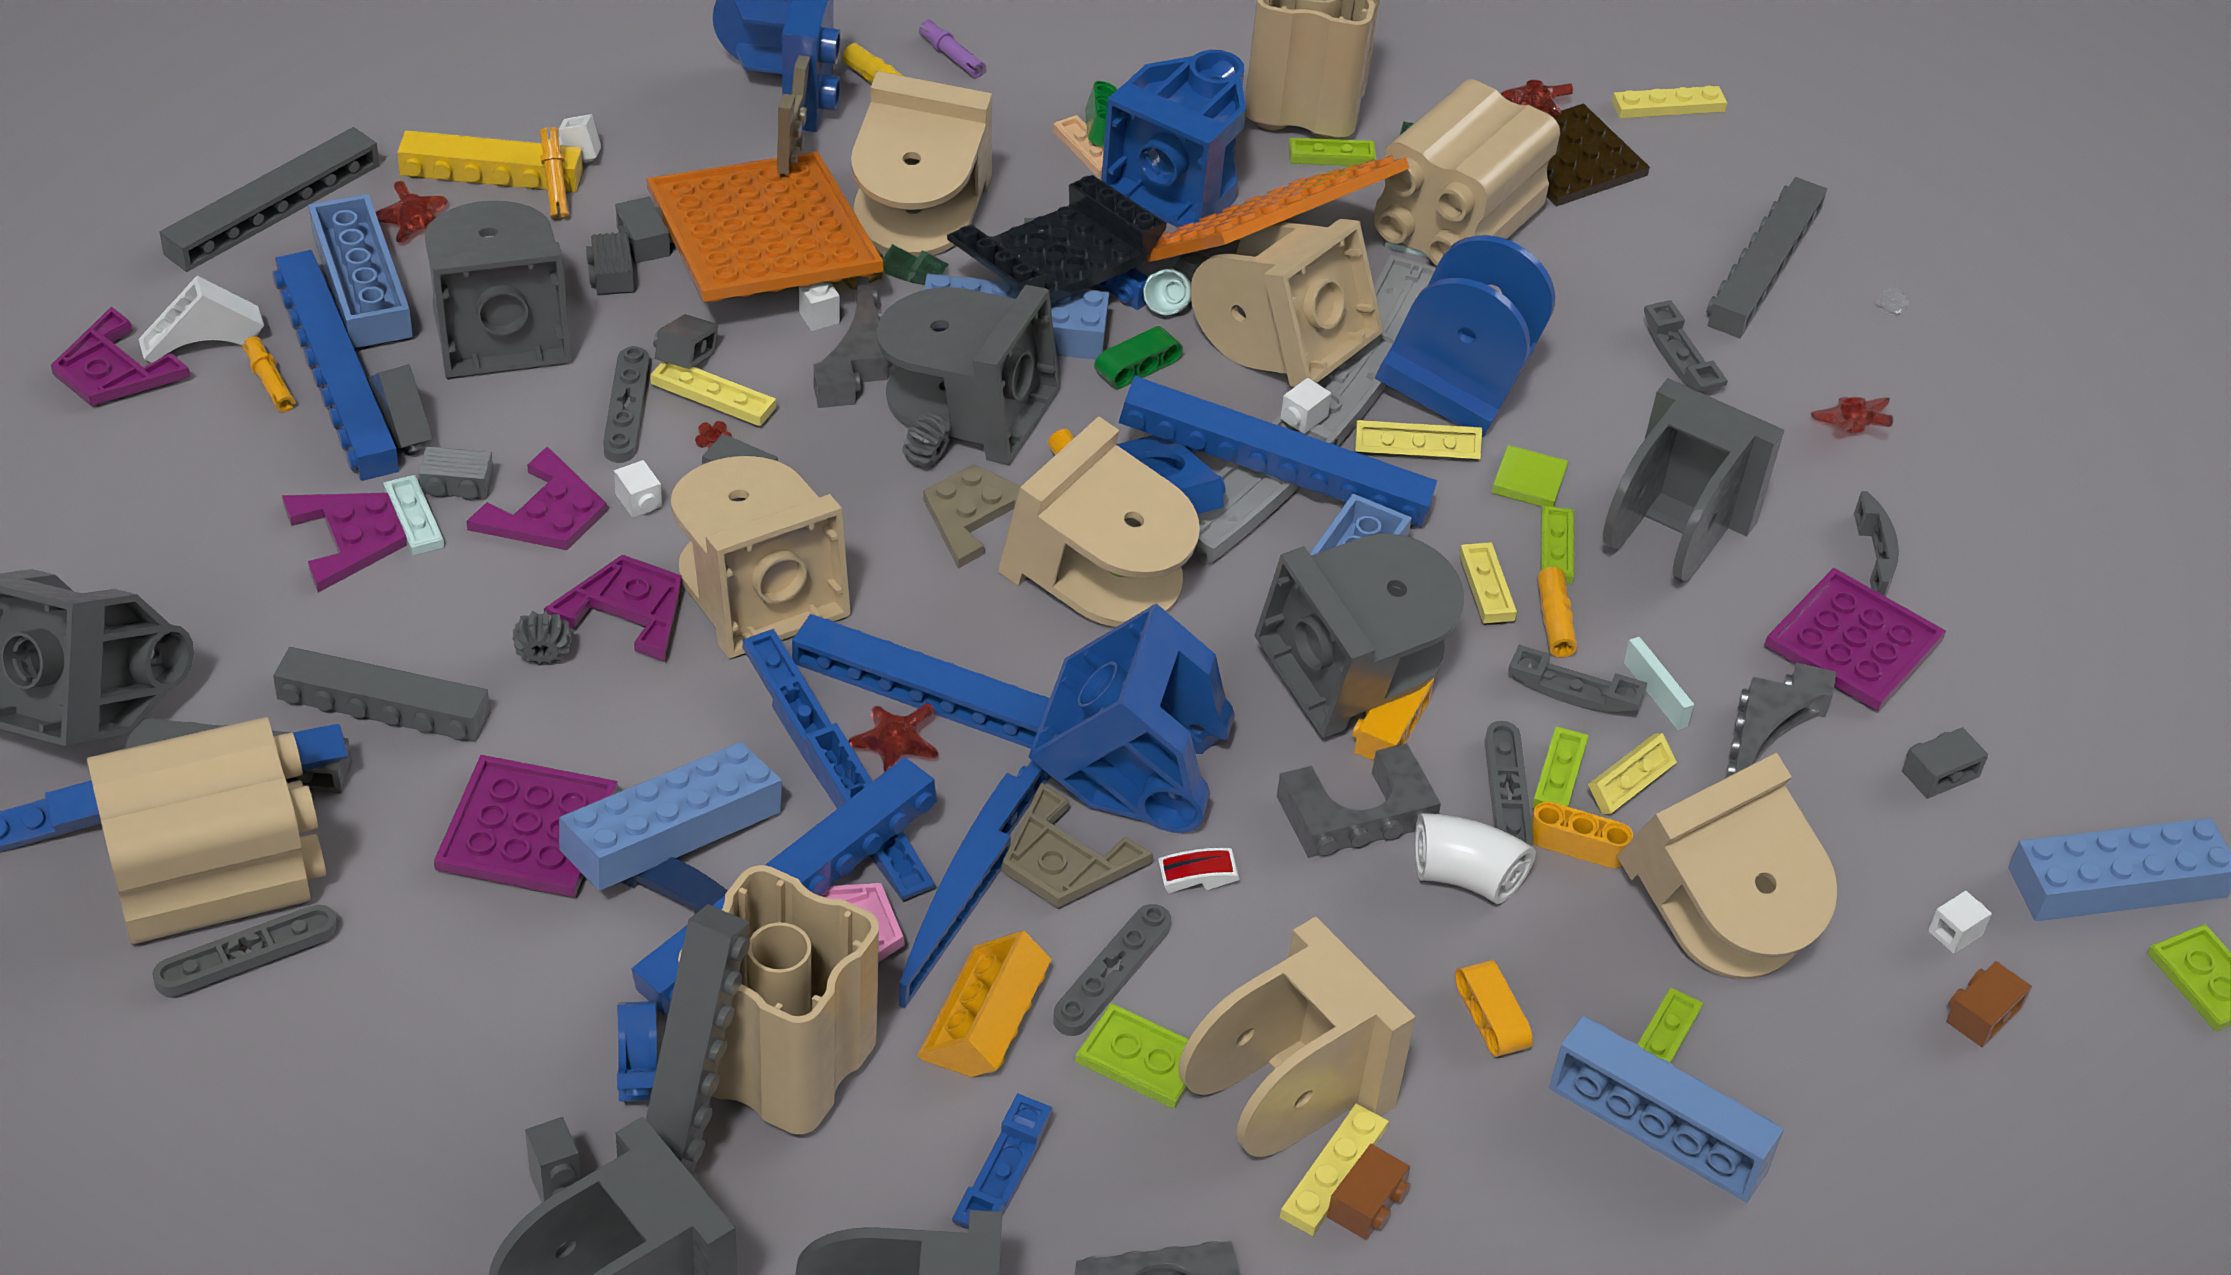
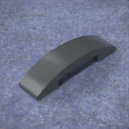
[1644,300,1728,391]
[1854,491,1899,597]
[1508,645,1648,712]

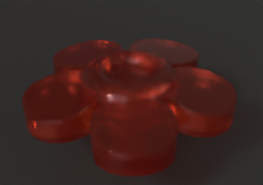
[695,421,732,449]

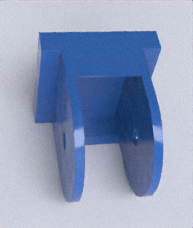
[1375,235,1556,438]

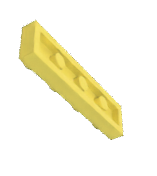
[1612,85,1727,118]
[650,361,776,426]
[1354,420,1482,459]
[1280,1104,1389,1236]

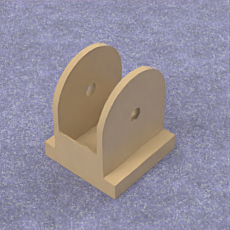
[851,71,992,258]
[1191,219,1384,387]
[998,416,1200,627]
[671,456,851,659]
[1617,752,1837,979]
[1178,916,1416,1157]

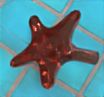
[1500,80,1573,115]
[375,181,448,242]
[1810,397,1893,433]
[848,703,938,772]

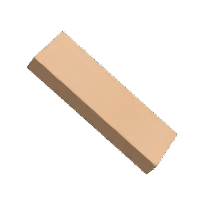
[1053,115,1104,178]

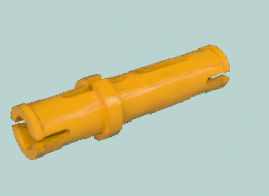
[539,127,569,219]
[242,336,296,412]

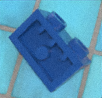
[1098,268,1148,310]

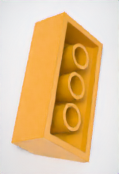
[917,930,1052,1077]

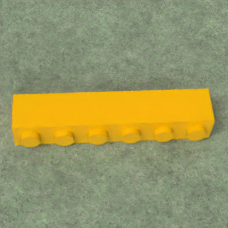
[397,130,583,192]

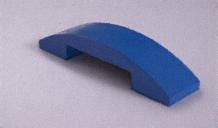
[952,1093,1052,1228]

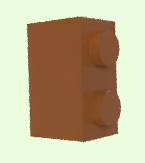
[1946,961,2032,1048]
[1327,1143,1411,1241]

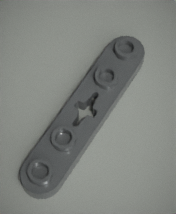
[603,346,649,463]
[1485,721,1533,847]
[152,904,337,997]
[1053,904,1171,1036]

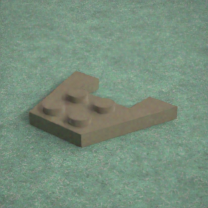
[777,55,810,175]
[923,464,1021,568]
[1002,783,1153,908]

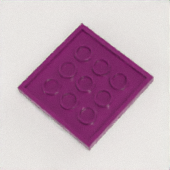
[1764,567,1946,711]
[434,755,618,897]

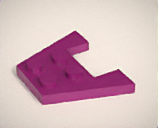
[51,306,190,406]
[466,447,607,550]
[282,493,407,593]
[544,554,682,661]

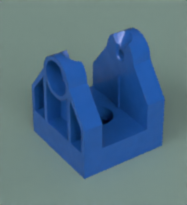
[1101,49,1246,228]
[1028,603,1235,833]

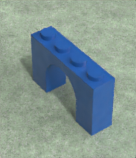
[1116,435,1226,514]

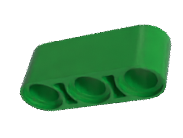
[1085,81,1117,147]
[1094,326,1183,389]

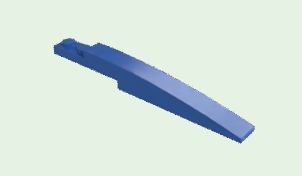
[742,628,935,901]
[0,724,349,852]
[899,760,1051,1008]

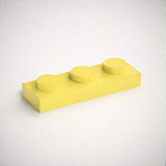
[1459,542,1517,624]
[1588,733,1677,814]

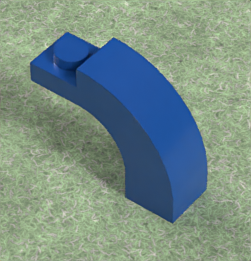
[617,1001,658,1101]

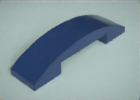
[621,857,728,915]

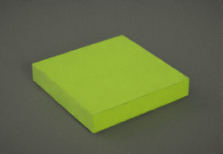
[1492,445,1568,507]

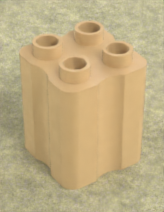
[1245,0,1380,139]
[1374,79,1560,266]
[87,717,326,945]
[678,865,879,1134]

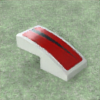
[1158,848,1240,894]

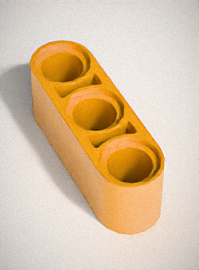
[1531,802,1633,868]
[1455,960,1533,1057]

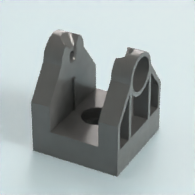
[0,569,194,747]

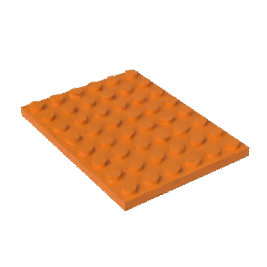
[646,151,883,302]
[1144,155,1410,263]

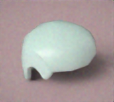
[1143,269,1191,315]

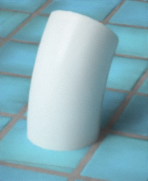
[1415,813,1536,904]

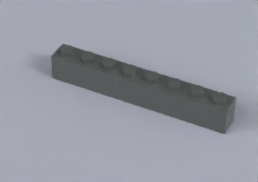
[159,127,379,272]
[1706,177,1828,339]
[646,904,750,1181]

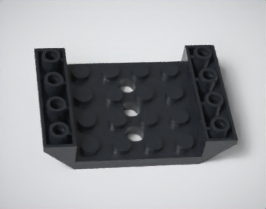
[947,175,1167,304]

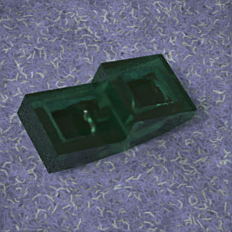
[882,244,949,285]

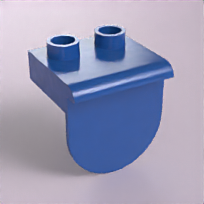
[712,0,841,132]

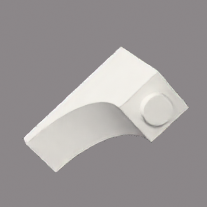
[139,276,264,363]

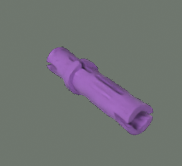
[919,19,986,78]

